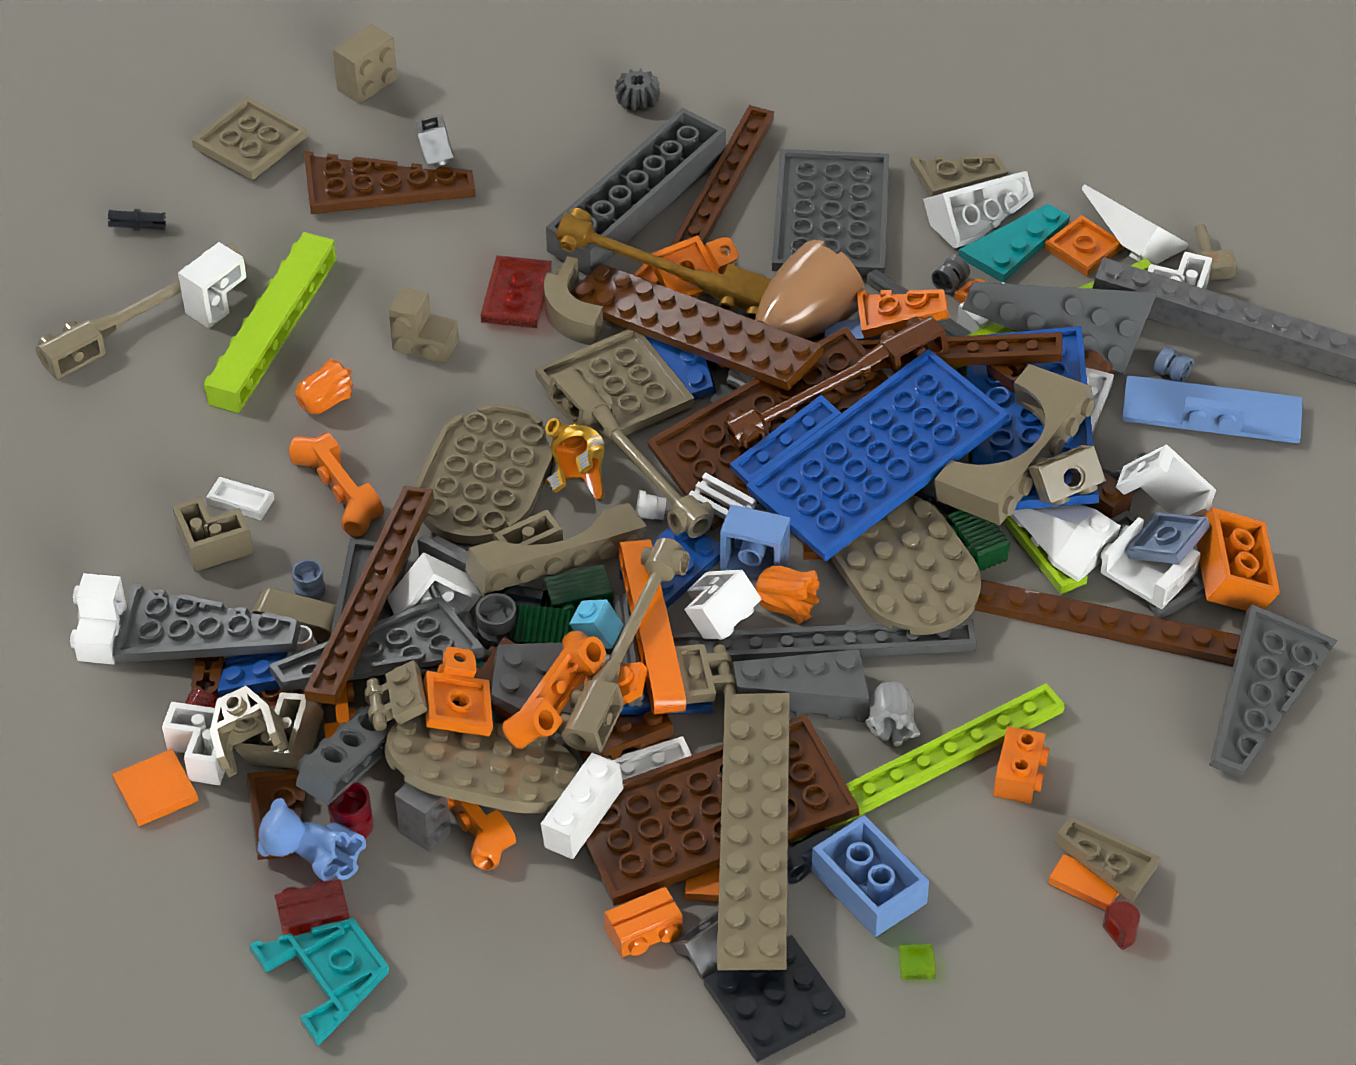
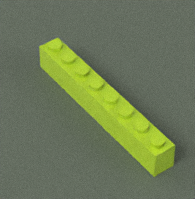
[203,232,337,414]

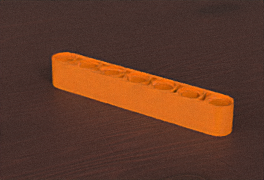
[619,539,686,715]

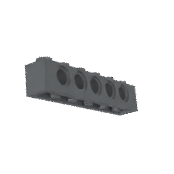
[296,699,397,805]

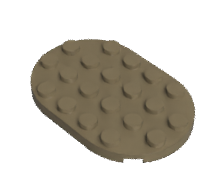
[415,404,554,545]
[831,495,981,635]
[385,712,580,814]

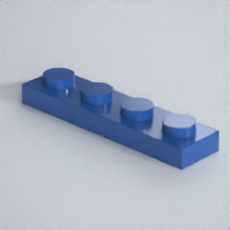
[730,395,841,485]

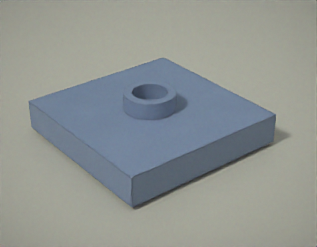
[1125,512,1211,564]

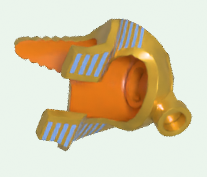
[545,418,605,500]

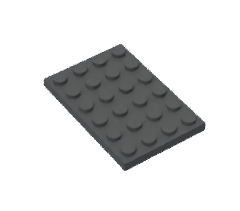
[772,149,889,275]

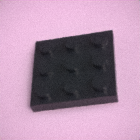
[704,935,846,1062]

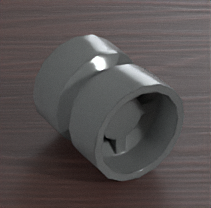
[475,593,517,650]

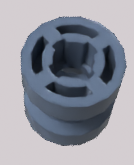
[1154,346,1194,382]
[292,559,325,600]

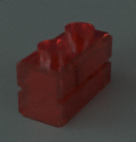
[274,879,349,936]

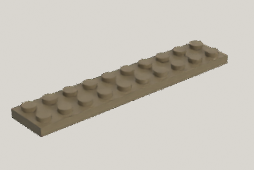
[717,693,790,970]

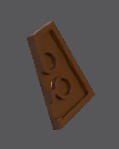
[577,711,674,763]
[247,770,307,860]

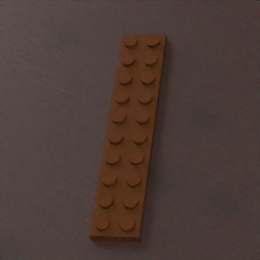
[570,263,824,391]

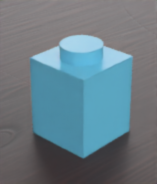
[569,599,624,649]

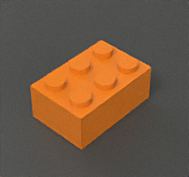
[1196,507,1280,611]

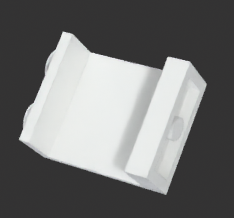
[1116,444,1216,517]
[1100,517,1201,609]

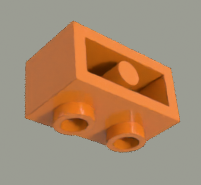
[993,726,1050,804]

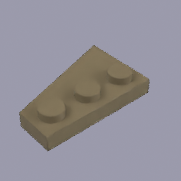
[910,154,1008,197]
[1055,816,1160,902]

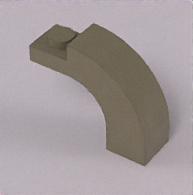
[544,256,603,345]

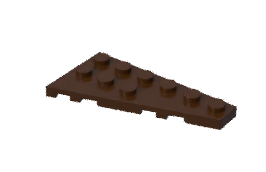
[304,151,476,214]

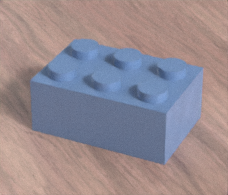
[811,815,929,938]

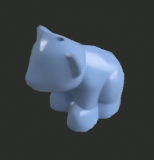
[258,798,366,881]

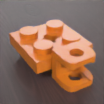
[651,235,739,298]
[423,646,493,736]

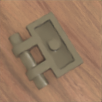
[675,644,737,704]
[365,660,428,731]

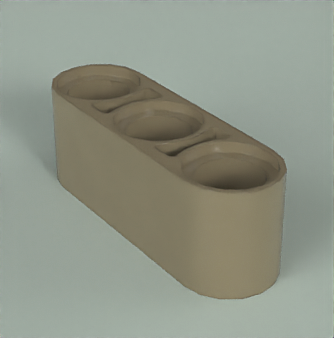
[251,588,336,644]

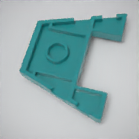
[249,918,389,1046]

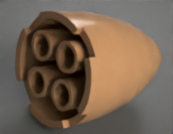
[755,240,864,340]

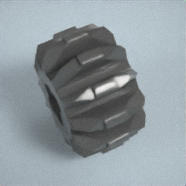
[615,69,660,112]

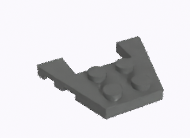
[490,642,571,735]

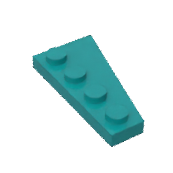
[958,204,1070,283]

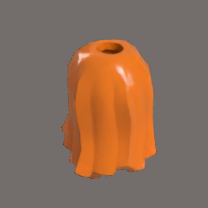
[295,358,354,414]
[755,566,820,624]

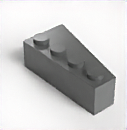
[733,649,870,722]

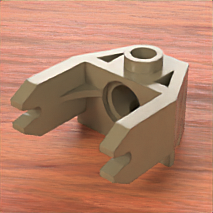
[210,686,288,777]

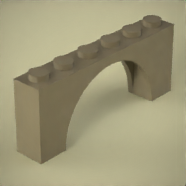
[934,364,1095,525]

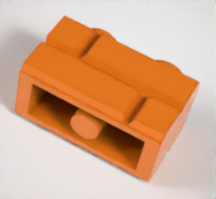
[604,887,683,957]

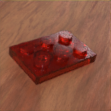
[481,255,552,328]

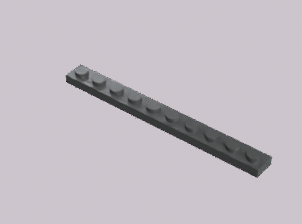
[672,619,977,663]

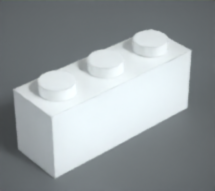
[541,753,623,859]

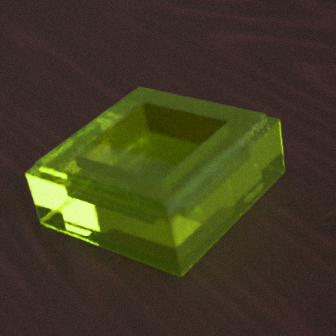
[898,944,936,980]

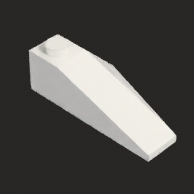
[923,171,1034,248]
[1082,184,1189,265]
[1009,504,1121,582]

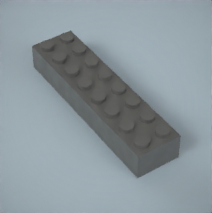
[546,108,726,274]

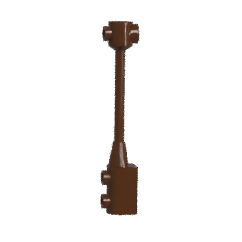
[724,316,948,450]

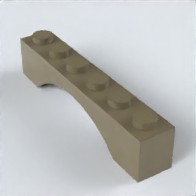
[465,503,647,594]

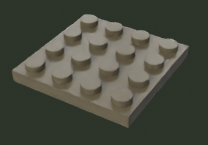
[535,329,695,445]

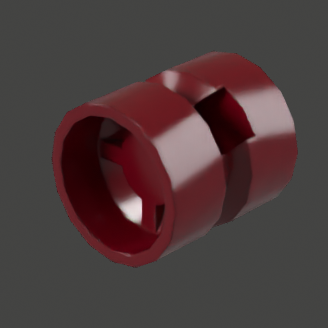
[328,782,374,839]

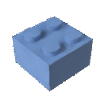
[720,504,790,579]

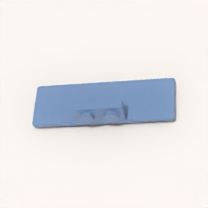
[1122,375,1303,443]

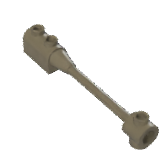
[36,243,246,380]
[547,369,714,538]
[558,538,690,754]

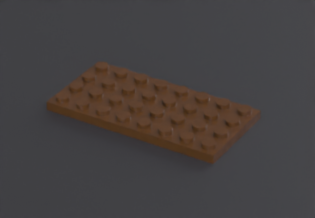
[647,326,889,531]
[584,714,859,906]

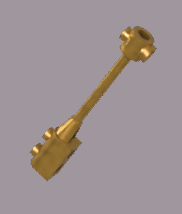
[555,208,771,320]

